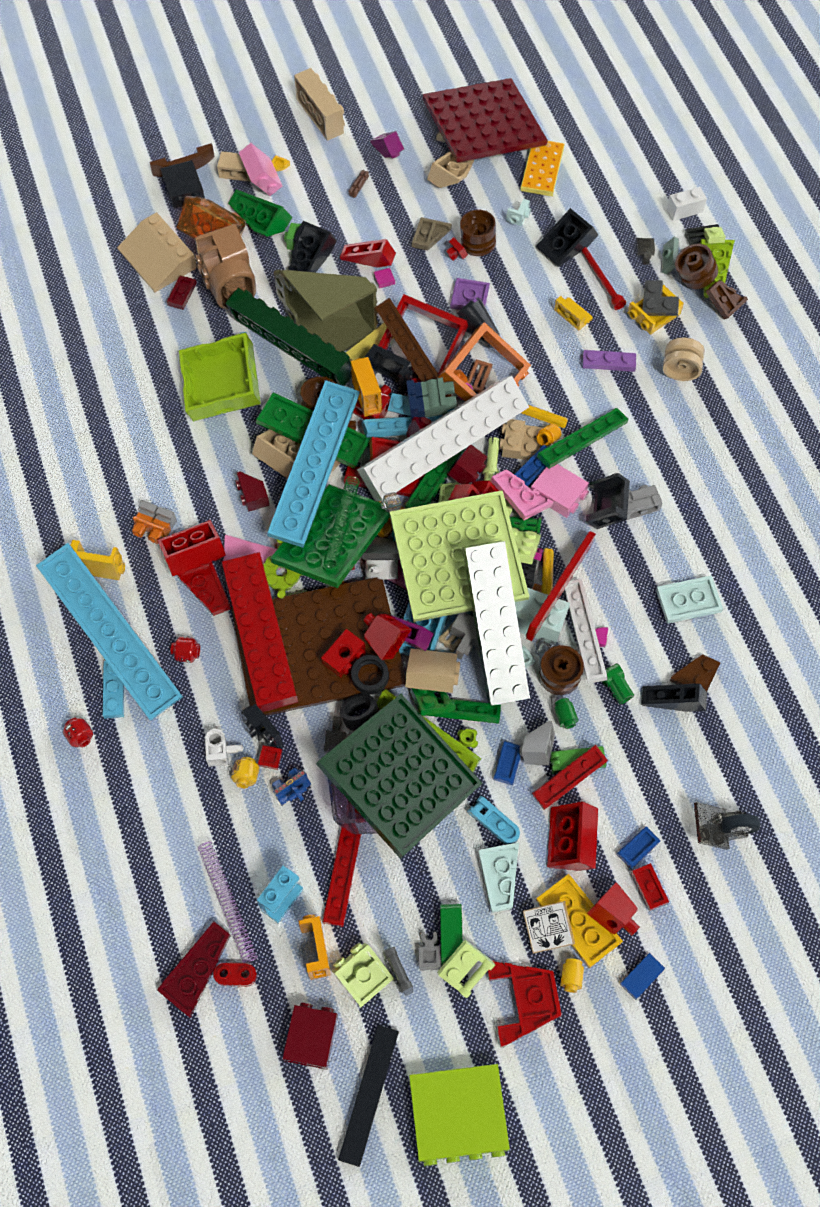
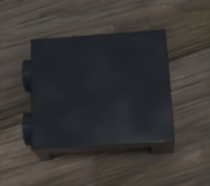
[161,160,205,209]
[365,344,412,394]
[586,473,630,529]

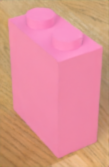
[239,143,283,196]
[531,464,589,518]

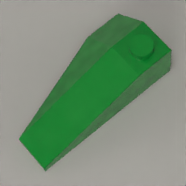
[228,189,292,237]

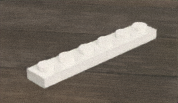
[564,579,607,684]

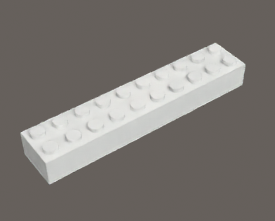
[357,375,529,501]

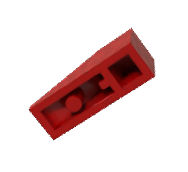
[340,239,396,268]

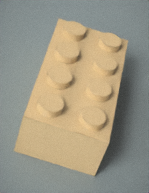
[294,68,345,141]

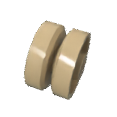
[663,338,705,381]

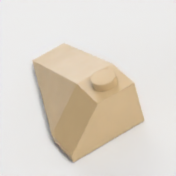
[427,151,475,188]

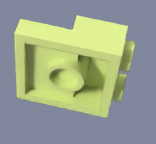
[332,943,394,1007]

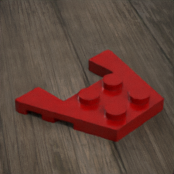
[487,960,562,1048]

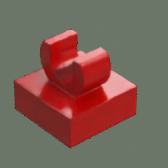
[446,237,468,261]

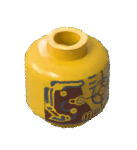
[231,757,260,789]

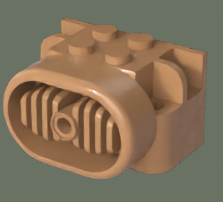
[195,224,256,309]

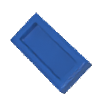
[493,741,521,785]
[616,826,661,870]
[620,953,665,1000]

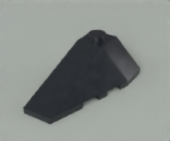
[288,221,337,273]

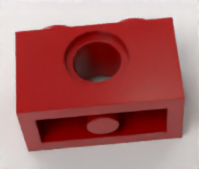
[321,629,366,678]

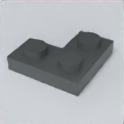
[643,280,679,316]

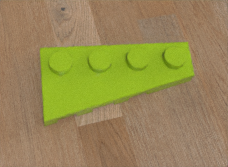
[700,239,735,298]

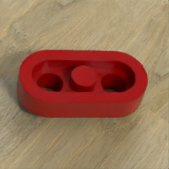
[213,963,257,987]

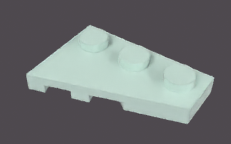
[478,842,519,913]

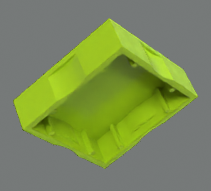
[179,332,261,421]

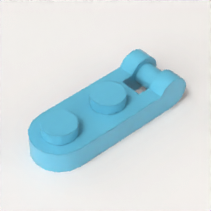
[467,796,520,844]

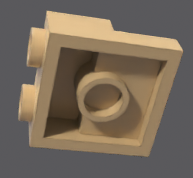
[499,419,543,460]

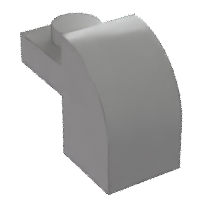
[450,612,478,660]

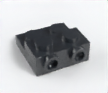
[241,704,284,749]

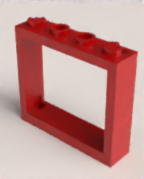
[378,294,468,375]

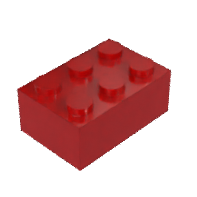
[157,520,226,577]

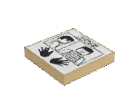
[523,901,575,954]

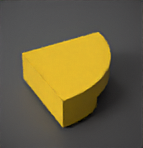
[272,155,290,172]

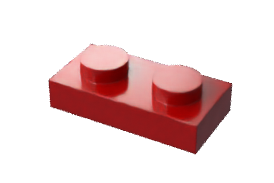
[631,863,669,911]

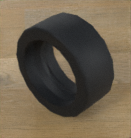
[351,655,389,695]
[340,694,380,731]

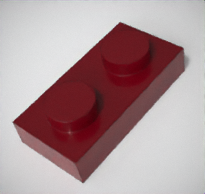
[167,275,197,310]

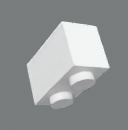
[666,187,707,221]

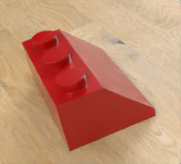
[547,802,598,871]

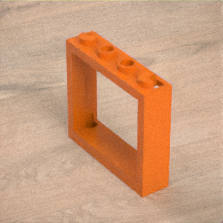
[438,322,531,402]

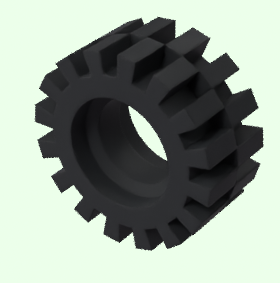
[521,559,537,589]

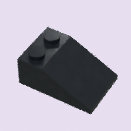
[536,208,598,267]

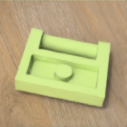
[437,940,495,998]

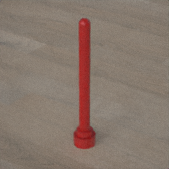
[582,247,626,310]

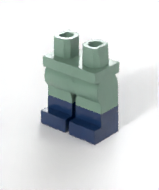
[407,377,457,420]

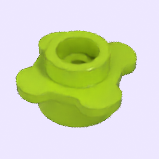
[458,729,478,748]

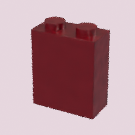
[283,1003,338,1070]

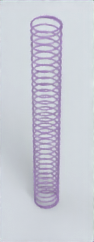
[198,842,258,963]

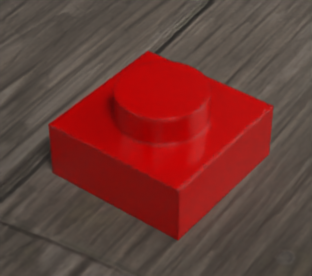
[258,745,283,770]

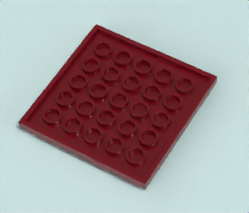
[423,78,548,163]

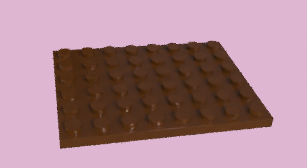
[231,577,406,716]

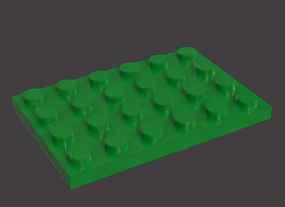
[271,484,394,588]

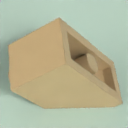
[217,151,251,182]

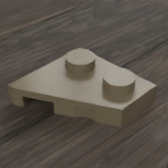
[412,217,452,250]

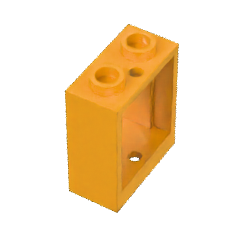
[351,357,382,417]

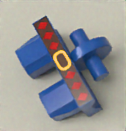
[272,768,312,806]

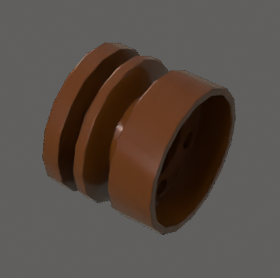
[460,209,496,256]

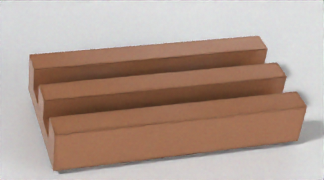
[468,359,493,394]

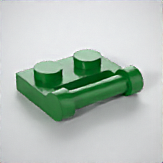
[410,688,456,716]

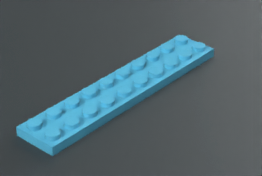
[267,380,360,548]
[36,543,183,721]

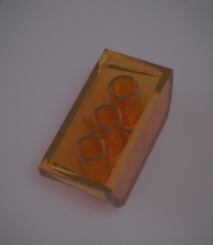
[177,196,246,239]

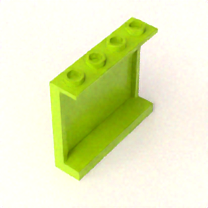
[409,1064,510,1166]

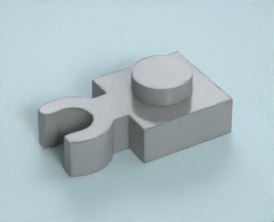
[419,932,441,971]

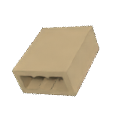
[405,648,460,693]

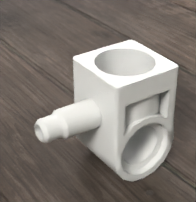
[366,560,398,579]
[205,729,243,767]

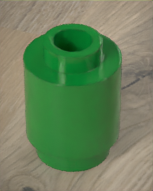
[554,698,579,729]

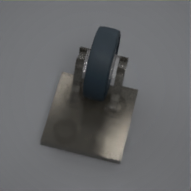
[694,802,760,850]

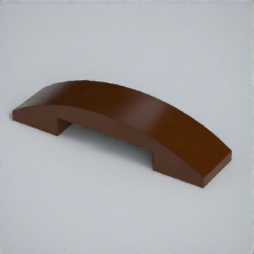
[149,143,215,177]

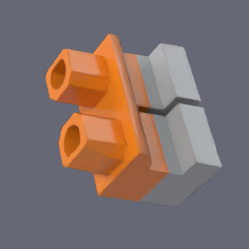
[132,500,177,544]

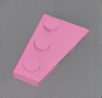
[491,469,554,520]
[224,535,281,570]

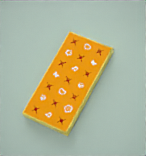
[521,141,565,197]

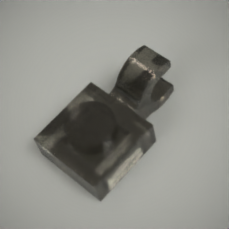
[636,238,655,265]
[324,716,346,752]

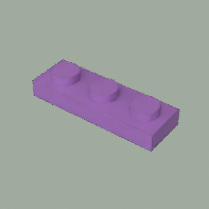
[582,350,636,372]

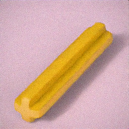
[521,405,568,428]
[542,548,554,595]

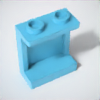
[257,866,304,924]

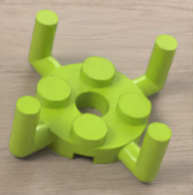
[264,540,303,599]

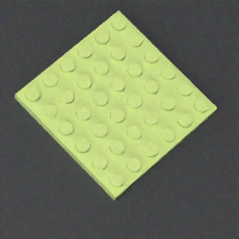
[390,490,529,622]

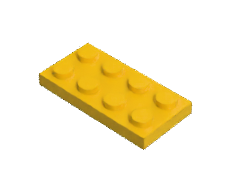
[536,874,623,969]

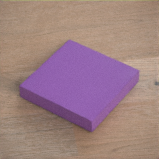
[450,278,490,310]

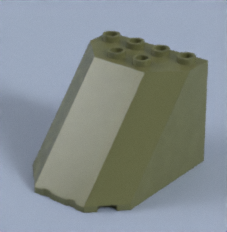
[274,270,378,352]

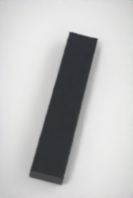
[338,1025,399,1167]

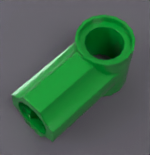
[601,663,634,705]

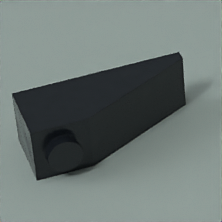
[641,683,707,712]

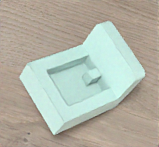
[506,199,531,226]

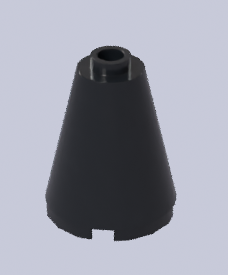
[457,297,500,347]

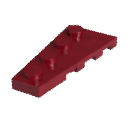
[157,921,231,1018]

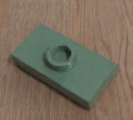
[662,237,679,274]

